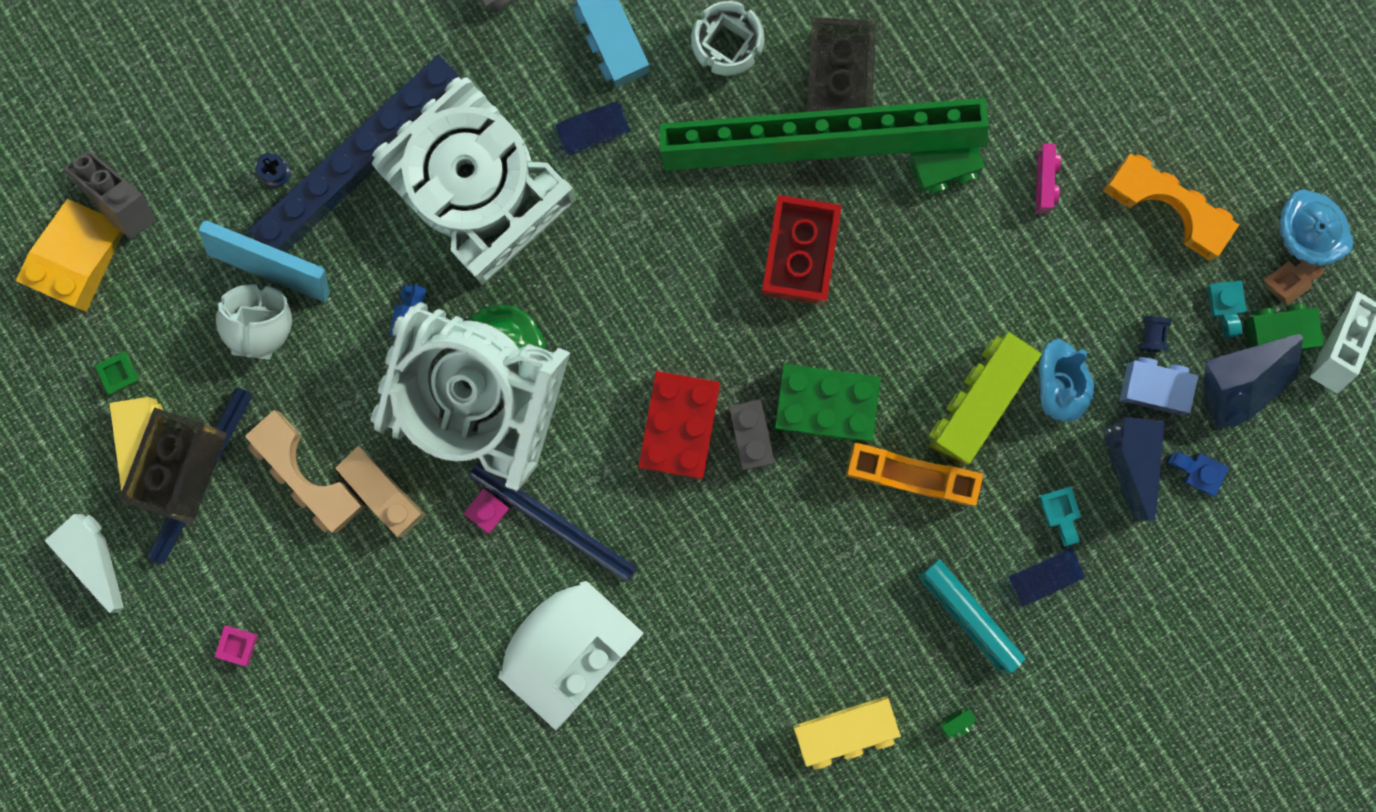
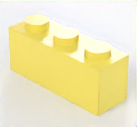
[793,696,901,770]

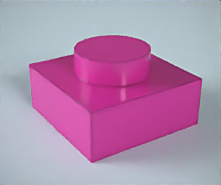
[464,488,510,534]
[215,625,258,667]

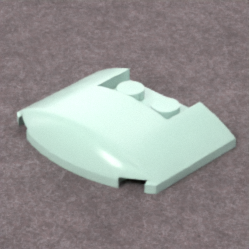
[498,581,644,730]

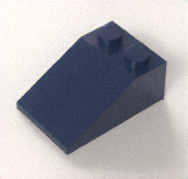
[1203,334,1303,429]
[1104,417,1165,522]

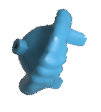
[1279,189,1353,266]
[1038,338,1094,422]

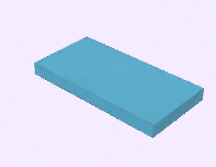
[199,221,330,303]

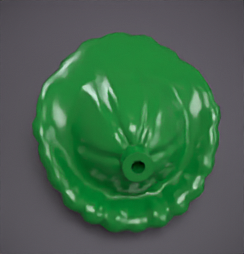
[467,304,546,350]

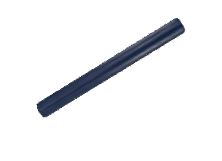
[147,387,252,564]
[469,462,636,581]

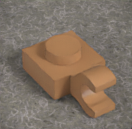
[1264,261,1324,306]

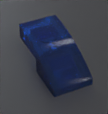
[555,101,631,155]
[1009,547,1086,606]

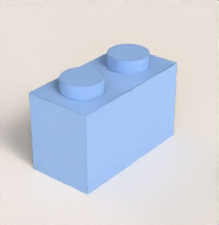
[1119,357,1198,416]

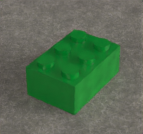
[774,364,881,444]

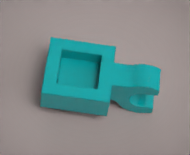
[1207,281,1247,339]
[1038,486,1081,547]

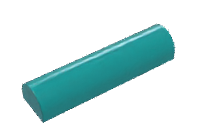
[918,558,1026,674]

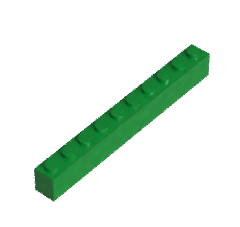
[659,98,988,171]

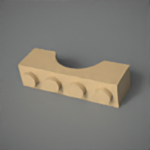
[245,410,366,533]

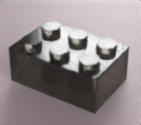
[805,17,877,112]
[119,407,227,525]

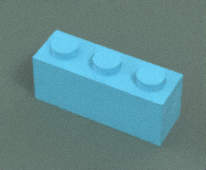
[572,0,650,88]

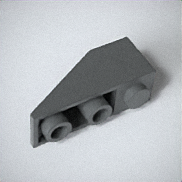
[63,150,156,239]

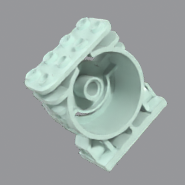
[372,77,576,285]
[371,302,571,491]

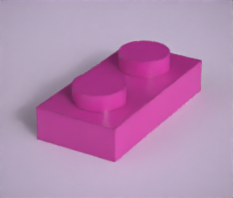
[1035,143,1061,214]

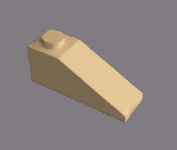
[335,446,426,537]

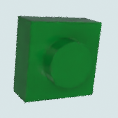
[94,352,141,396]
[938,707,977,739]

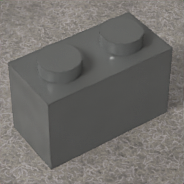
[728,399,775,472]

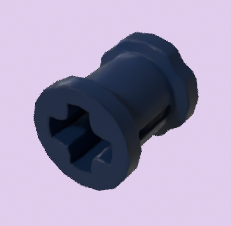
[256,153,291,187]
[1139,316,1171,353]

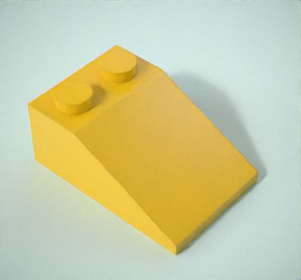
[16,199,123,312]

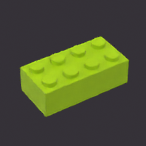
[928,332,1042,467]

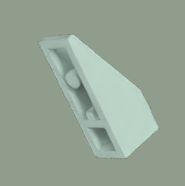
[1310,291,1376,394]
[45,514,124,613]

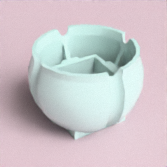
[691,1,764,76]
[216,284,292,360]

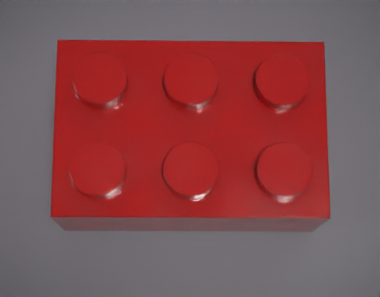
[761,195,842,306]
[639,371,720,480]

